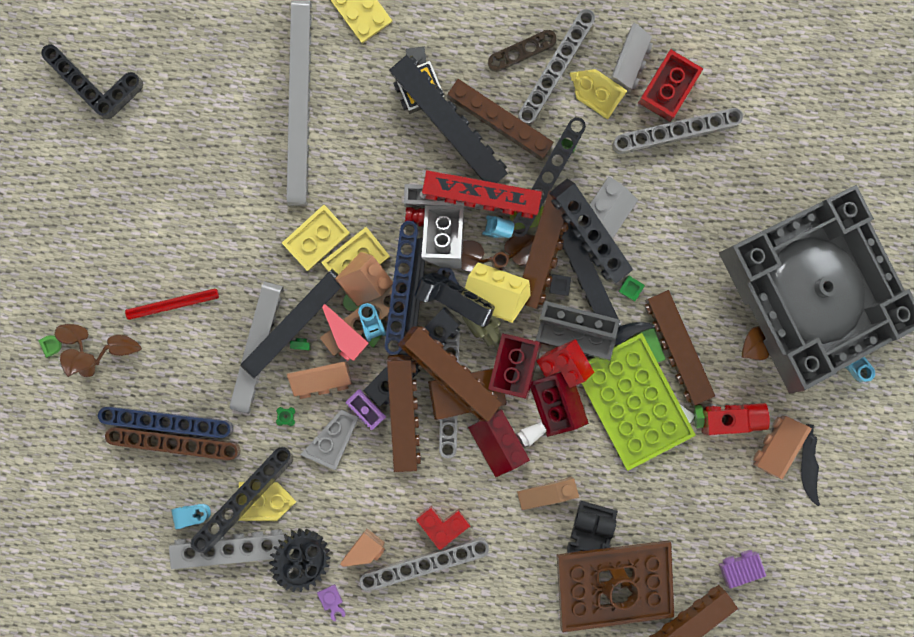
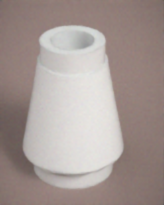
[516,422,546,447]

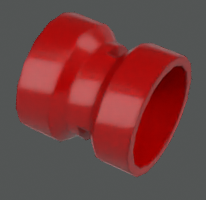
[405,207,425,227]

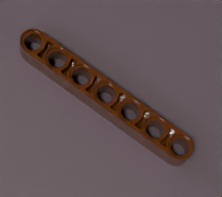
[105,427,241,460]

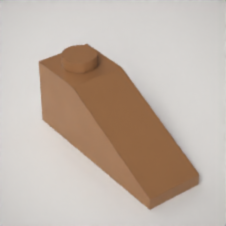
[517,477,579,510]

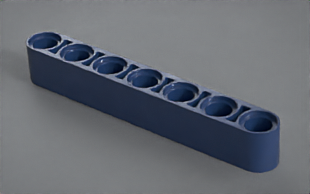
[385,221,418,355]
[98,406,233,438]

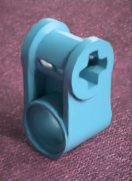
[482,216,514,238]
[358,303,386,342]
[845,357,875,382]
[171,504,211,529]

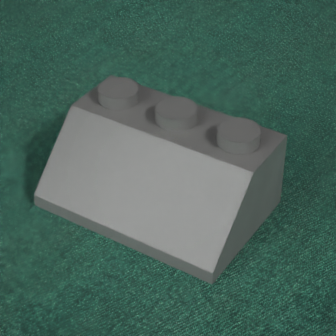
[611,23,653,93]
[578,176,638,239]
[422,205,464,268]

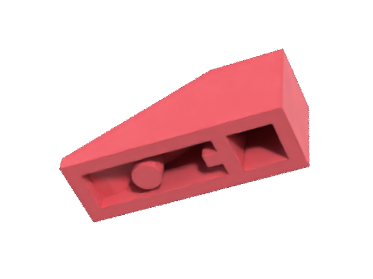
[322,304,370,361]

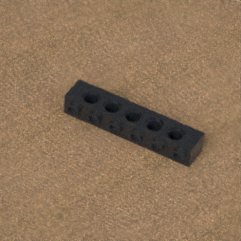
[549,178,633,284]
[363,307,462,407]

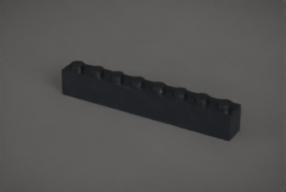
[389,54,508,183]

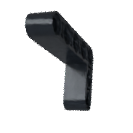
[41,44,144,119]

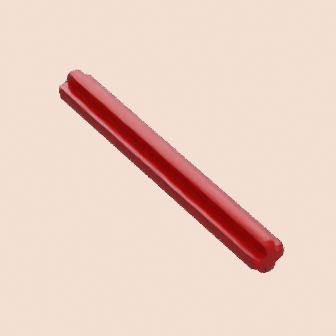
[125,288,219,320]

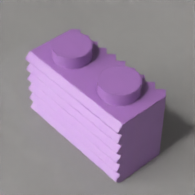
[346,389,386,430]
[719,550,766,589]

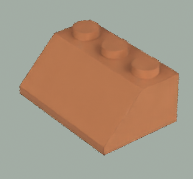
[287,362,352,399]
[753,415,812,480]

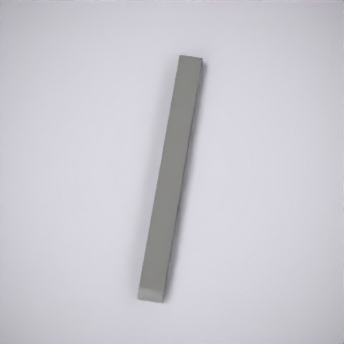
[287,0,312,206]

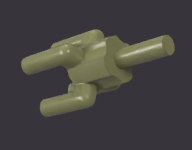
[462,316,502,351]

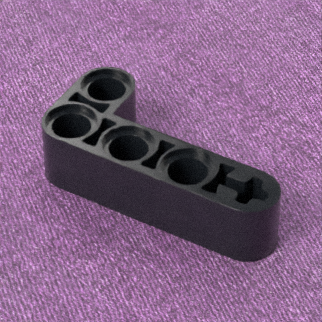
[414,273,495,326]

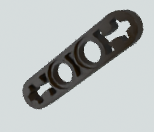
[488,30,557,72]

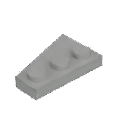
[300,409,359,470]

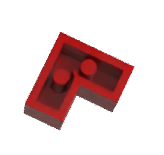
[536,339,595,388]
[416,505,470,550]

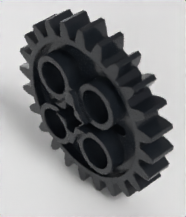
[269,528,331,592]

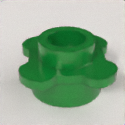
[276,407,296,426]

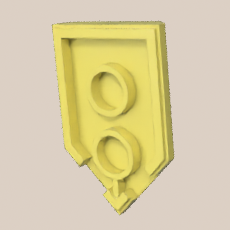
[570,69,627,120]
[238,482,297,521]

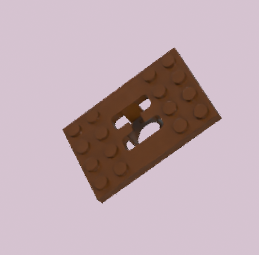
[557,540,674,633]

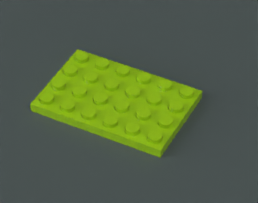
[581,333,696,471]

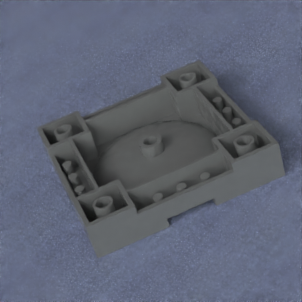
[719,185,914,394]

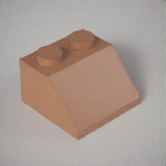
[335,252,393,306]
[340,528,385,567]

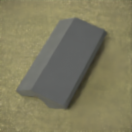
[535,301,620,361]

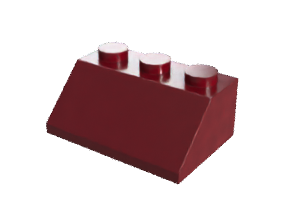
[488,333,542,400]
[531,372,589,437]
[468,409,530,478]

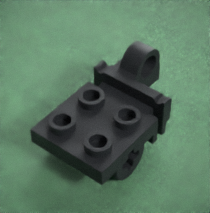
[567,500,618,553]

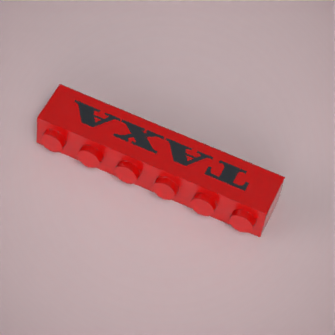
[422,170,542,219]

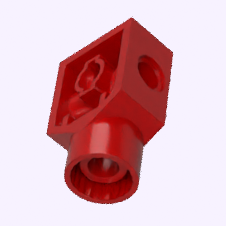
[702,403,770,435]

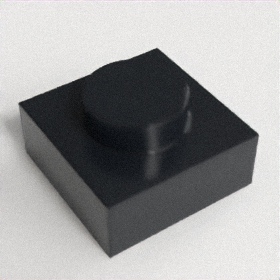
[549,274,571,296]

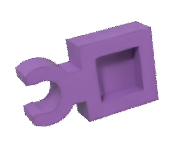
[317,584,346,621]

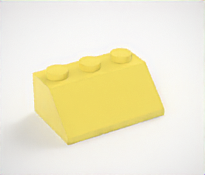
[465,262,531,323]

